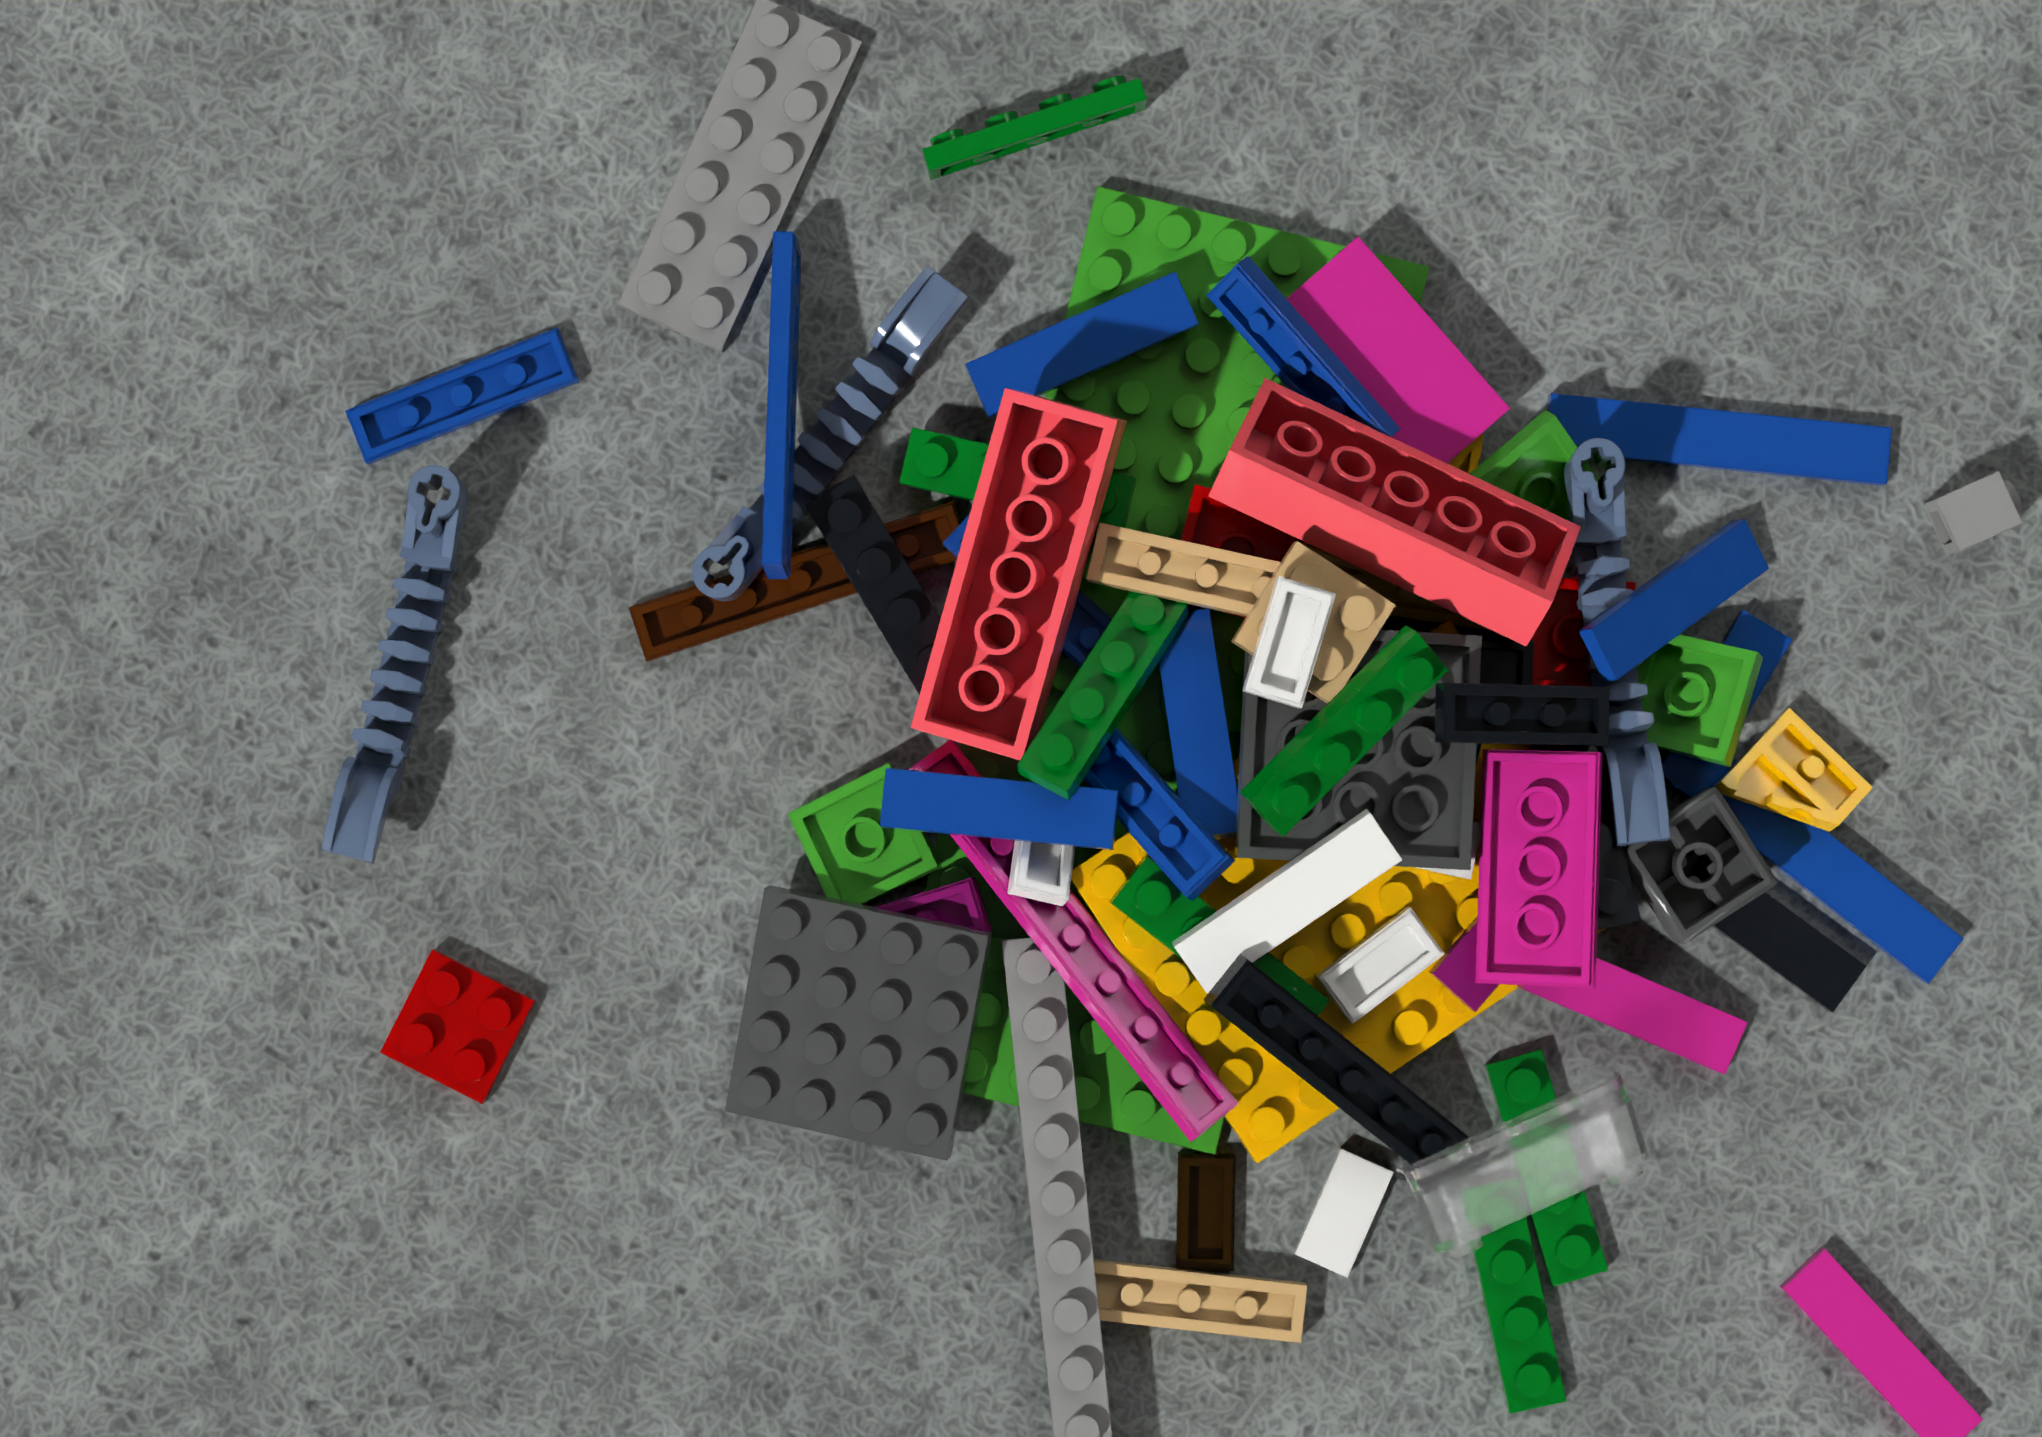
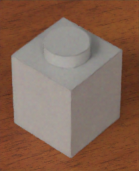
[1923,471,2023,556]

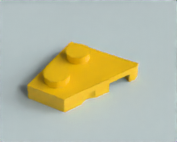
[1713,708,1873,832]

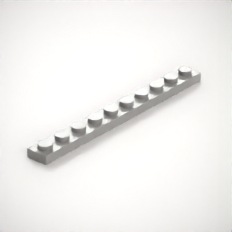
[1002,937,1112,1437]

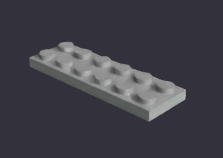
[618,0,863,353]

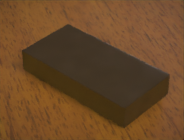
[1176,1153,1236,1271]

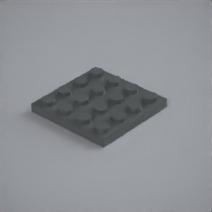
[1234,630,1482,870]
[725,885,993,1161]

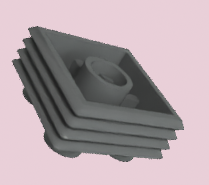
[1623,787,1777,944]

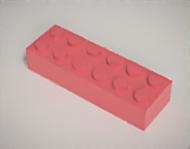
[1208,378,1581,647]
[910,388,1127,760]

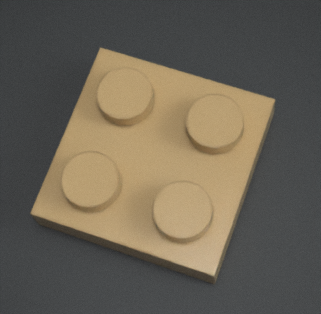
[1231,541,1396,704]

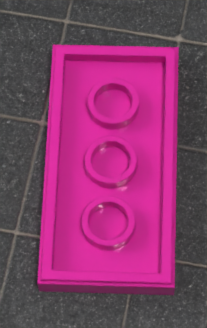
[1286,236,1510,464]
[1475,749,1603,988]

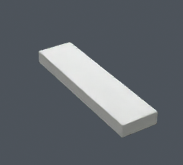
[1172,809,1402,994]

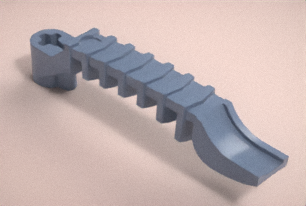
[692,266,970,602]
[1564,438,1670,847]
[322,465,469,864]

